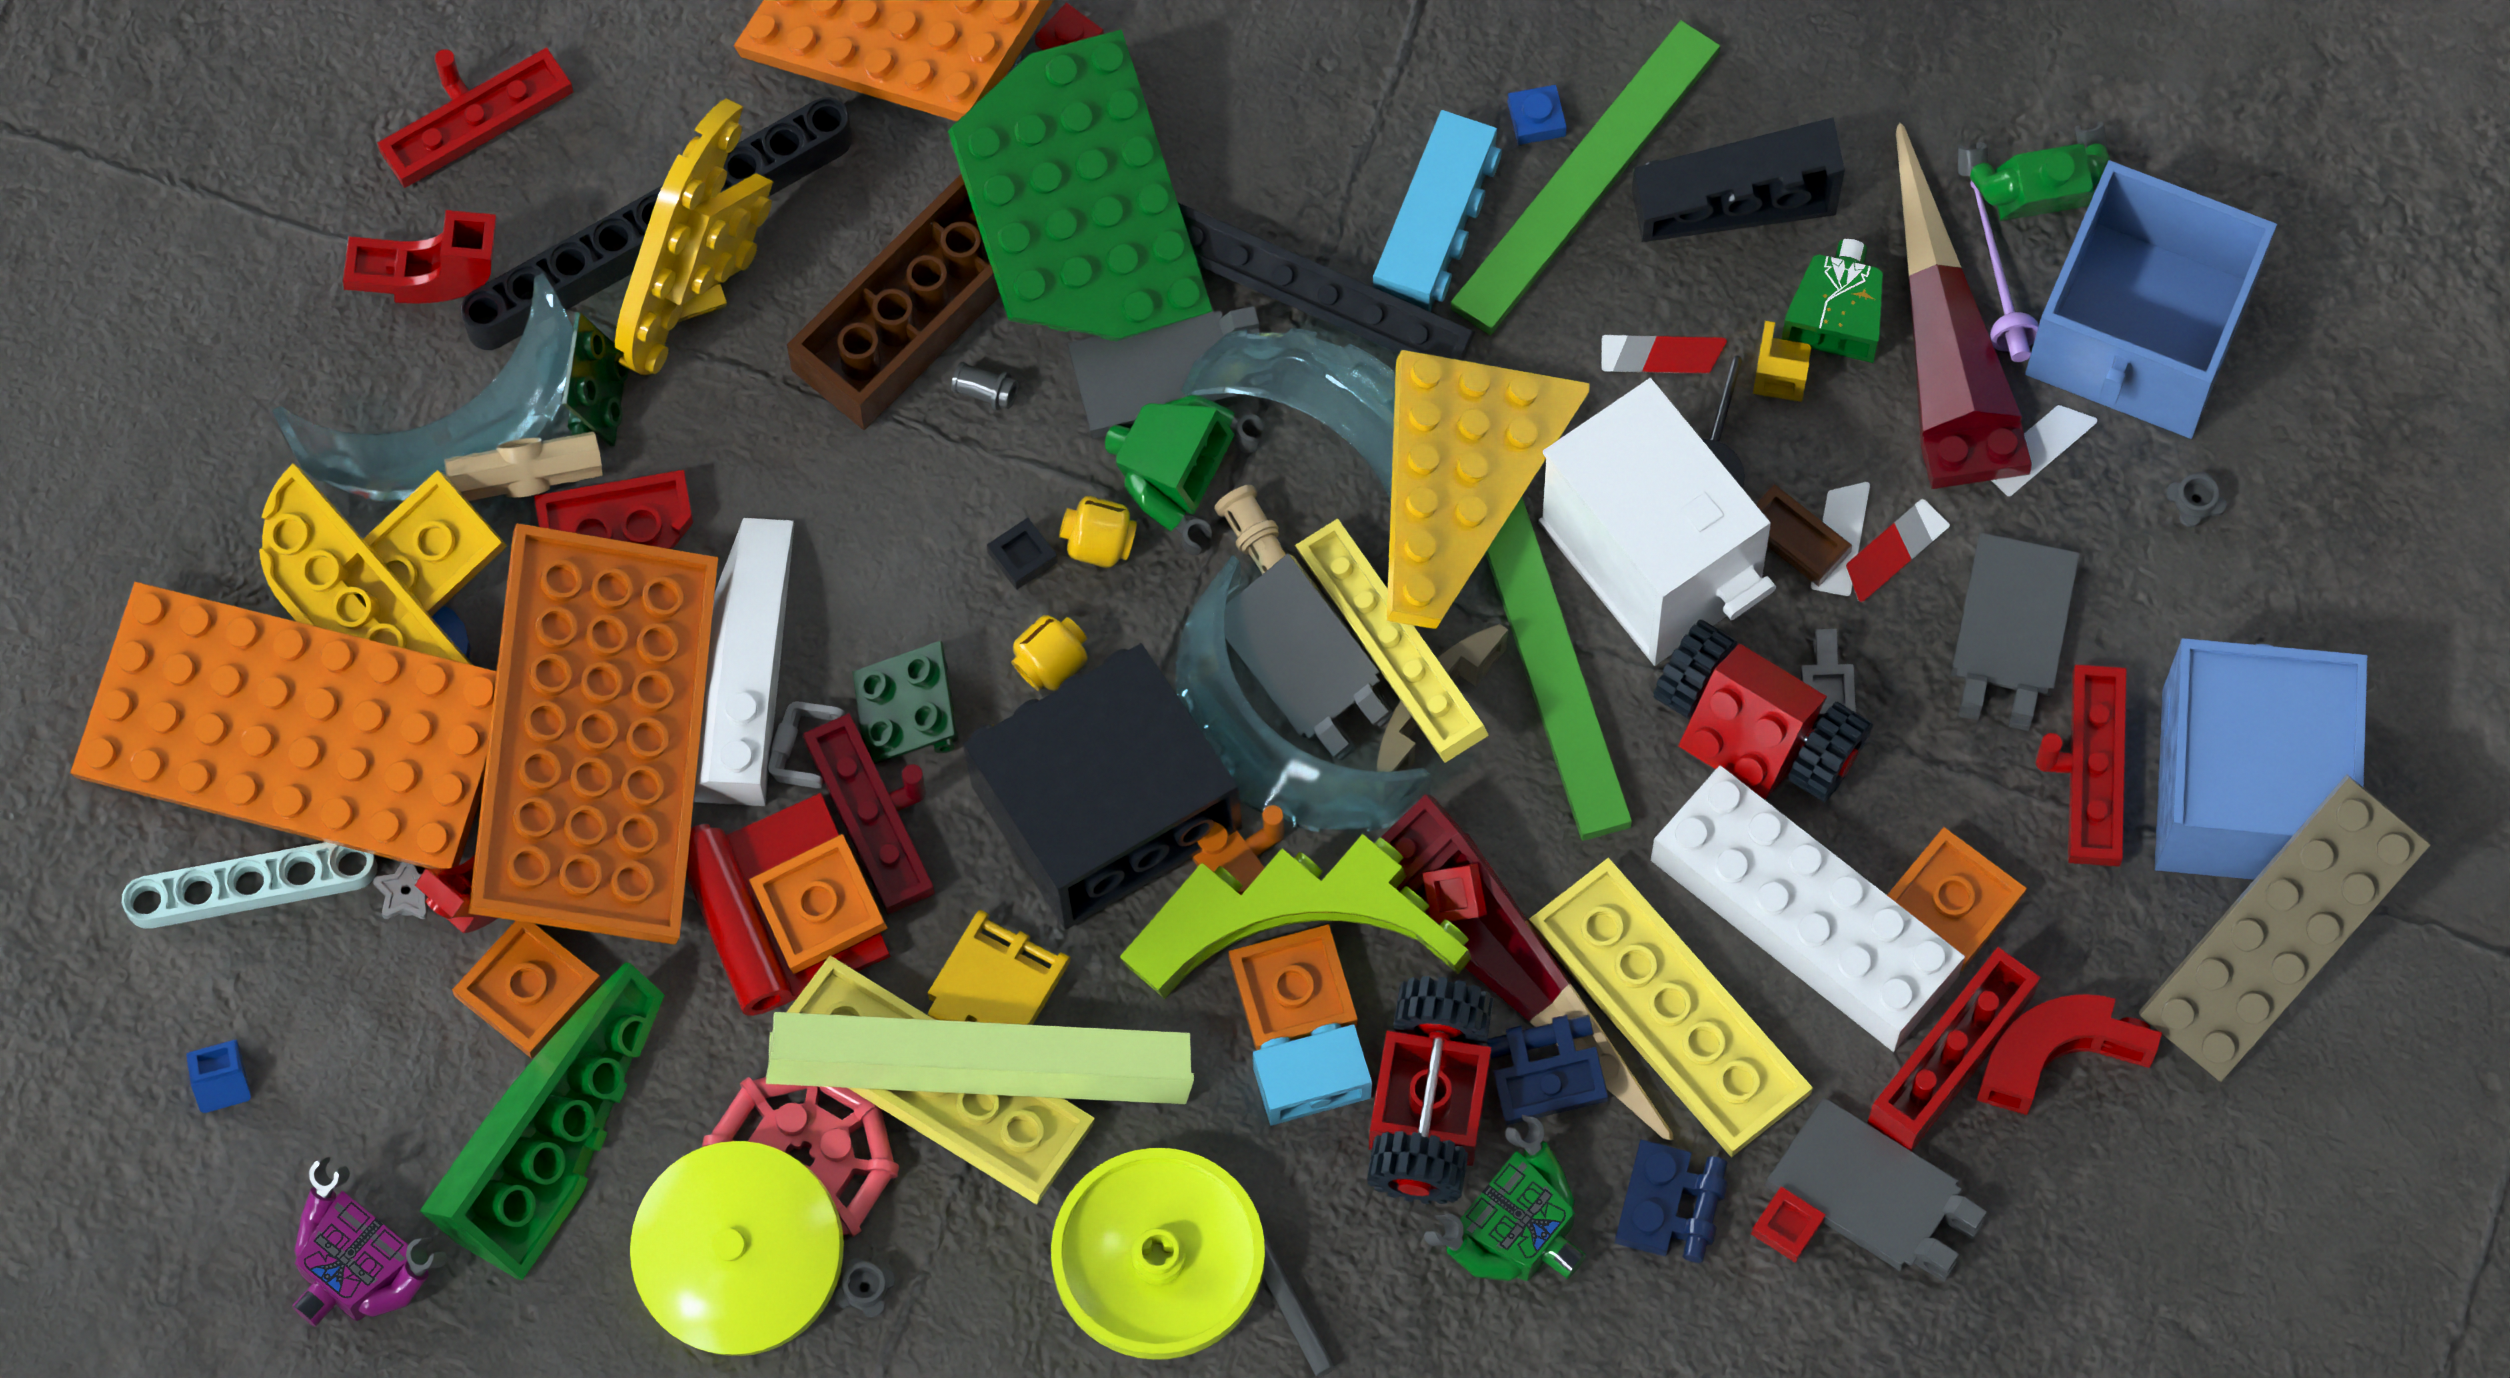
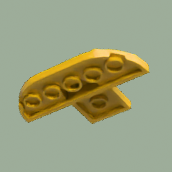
[615,98,773,375]
[259,463,507,666]

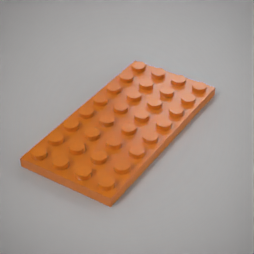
[468,523,718,945]
[70,582,497,868]

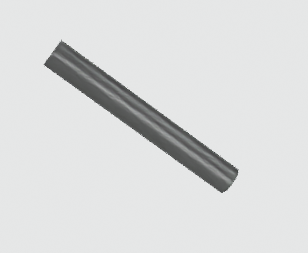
[1263,1232,1335,1378]

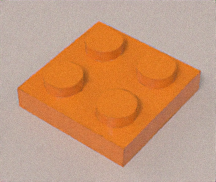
[1887,827,2027,971]
[749,834,888,974]
[452,921,602,1059]
[1228,924,1358,1051]

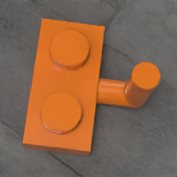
[1192,805,1285,895]

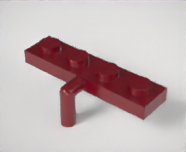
[803,713,935,915]

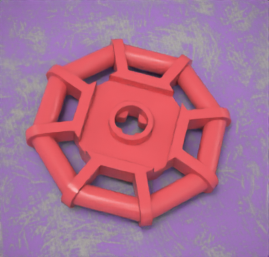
[702,1077,899,1238]

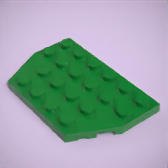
[948,29,1213,342]

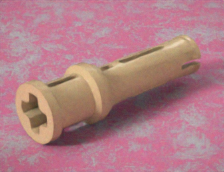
[1215,485,1286,574]

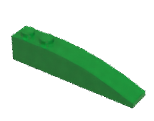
[420,962,665,1280]

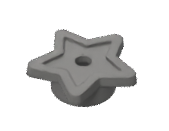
[373,862,428,919]

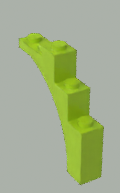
[1120,834,1472,999]

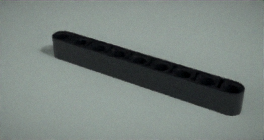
[461,97,852,350]

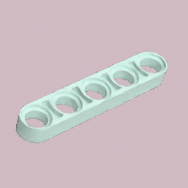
[121,842,377,928]

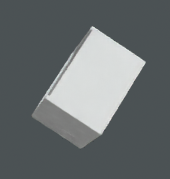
[1538,378,1776,666]

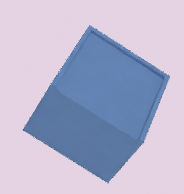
[2025,160,2277,439]
[2155,638,2367,879]

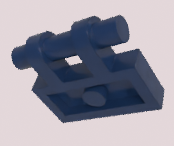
[1487,1015,1609,1125]
[1614,1139,1728,1263]

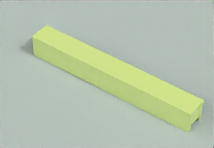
[766,1012,1194,1104]

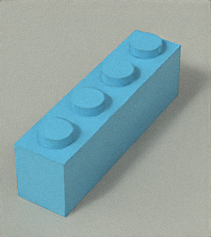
[1373,110,1502,312]

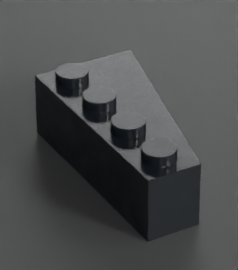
[1632,117,1845,242]

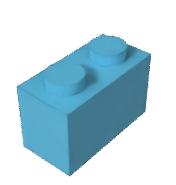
[1253,1023,1372,1126]

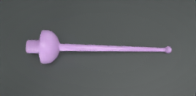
[1970,181,2039,362]

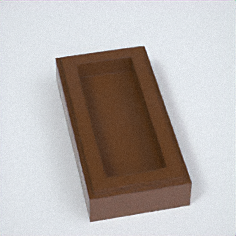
[1756,484,1852,587]

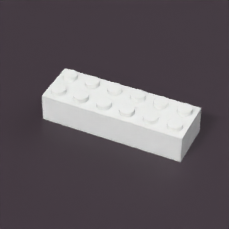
[1651,765,1965,1052]

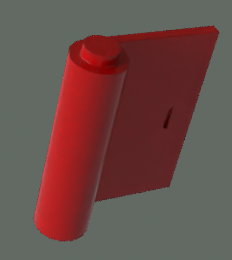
[686,793,891,1016]

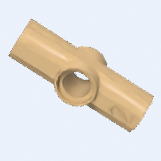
[444,432,603,501]

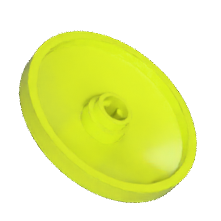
[630,1141,844,1356]
[1051,1148,1265,1360]

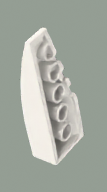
[693,518,794,806]

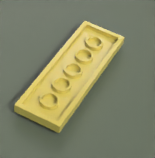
[1529,857,1813,1158]
[772,956,1095,1205]

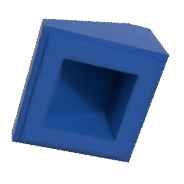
[186,1039,251,1113]

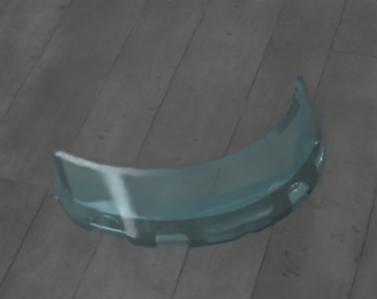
[272,273,573,504]
[1181,328,1396,502]
[1176,555,1431,831]

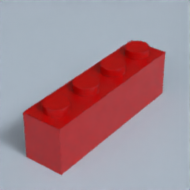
[1867,947,2041,1152]

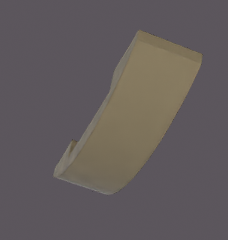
[1375,624,1508,800]

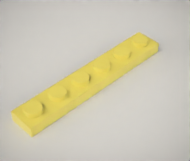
[1295,519,1489,763]

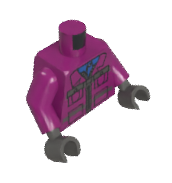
[292,1157,447,1327]

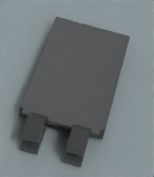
[1068,306,1273,439]
[1950,532,2080,731]
[1210,553,1394,760]
[1765,1097,1987,1282]

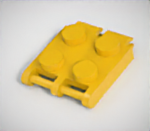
[928,909,1071,1025]

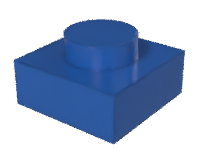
[1507,85,1567,145]

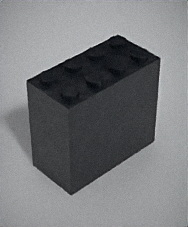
[963,643,1243,930]

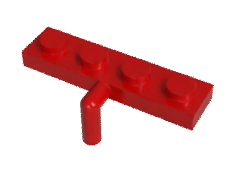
[377,47,574,188]
[2035,664,2126,867]

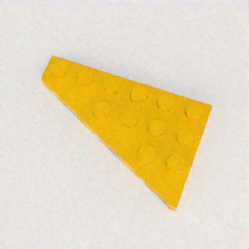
[1387,350,1589,629]

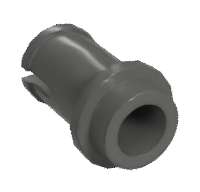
[951,362,1019,411]

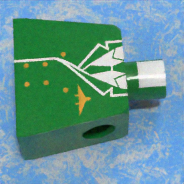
[1781,239,1883,363]

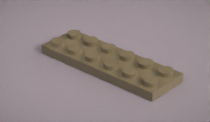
[2139,774,2430,1082]

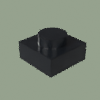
[987,517,1058,590]

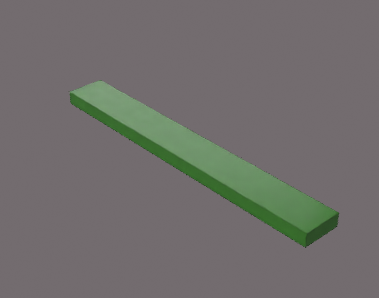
[1451,20,1720,336]
[1486,497,1632,841]

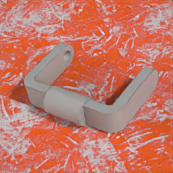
[768,701,845,788]

